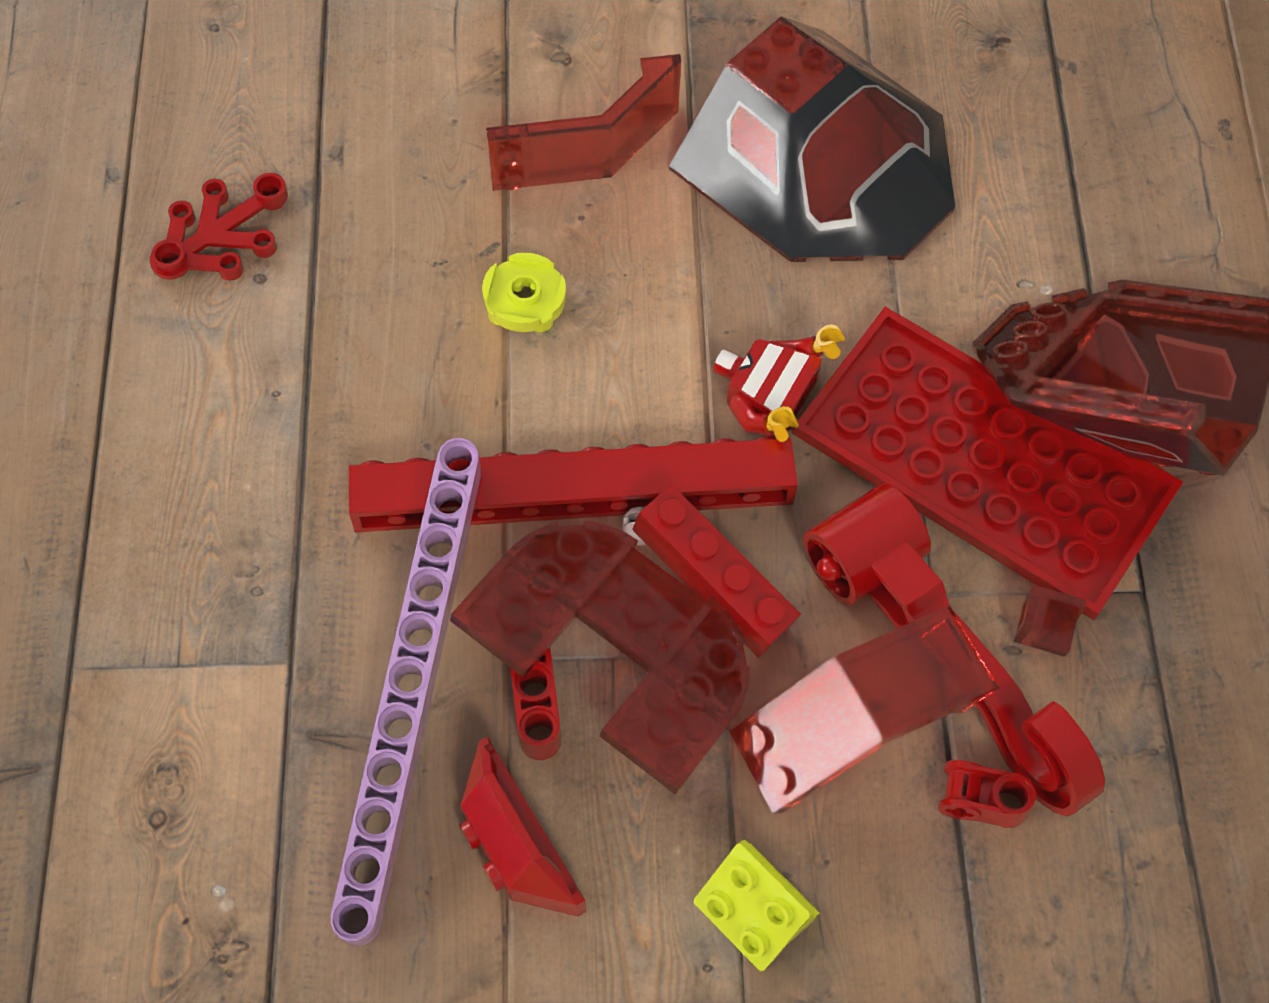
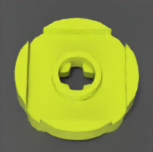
[482,253,566,332]

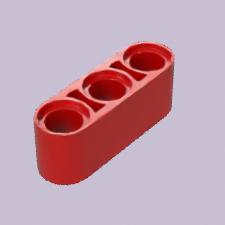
[507,618,561,761]

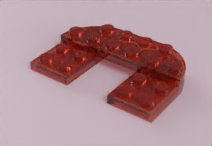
[450,521,750,795]

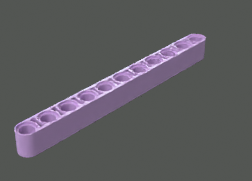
[330,438,481,946]

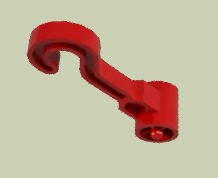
[802,484,1106,817]

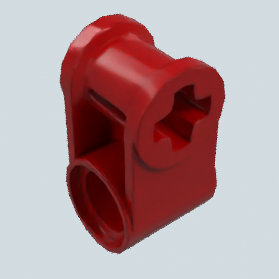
[938,760,1036,828]

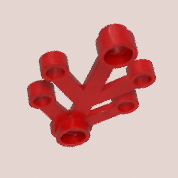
[149,173,288,281]

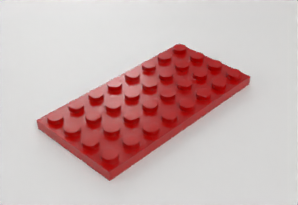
[792,306,1183,621]

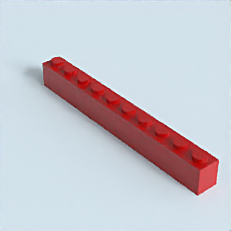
[349,436,798,533]

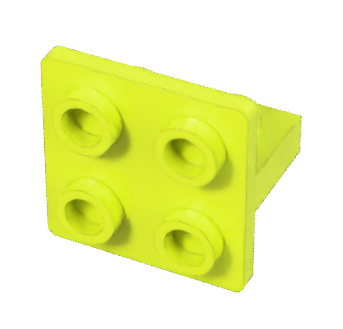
[694,840,820,971]

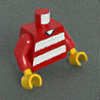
[713,324,845,442]

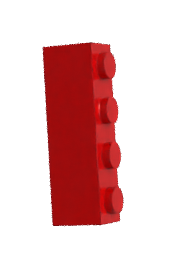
[632,484,801,658]

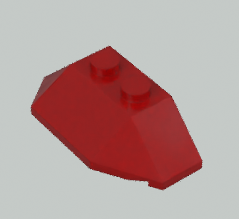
[459,737,586,917]

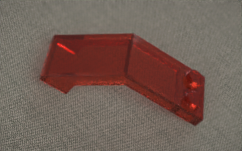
[486,54,682,191]
[729,607,999,814]

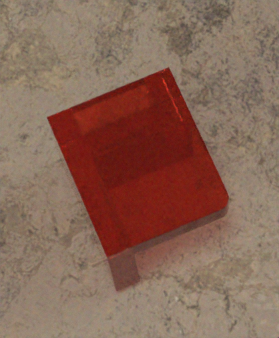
[1014,584,1086,657]

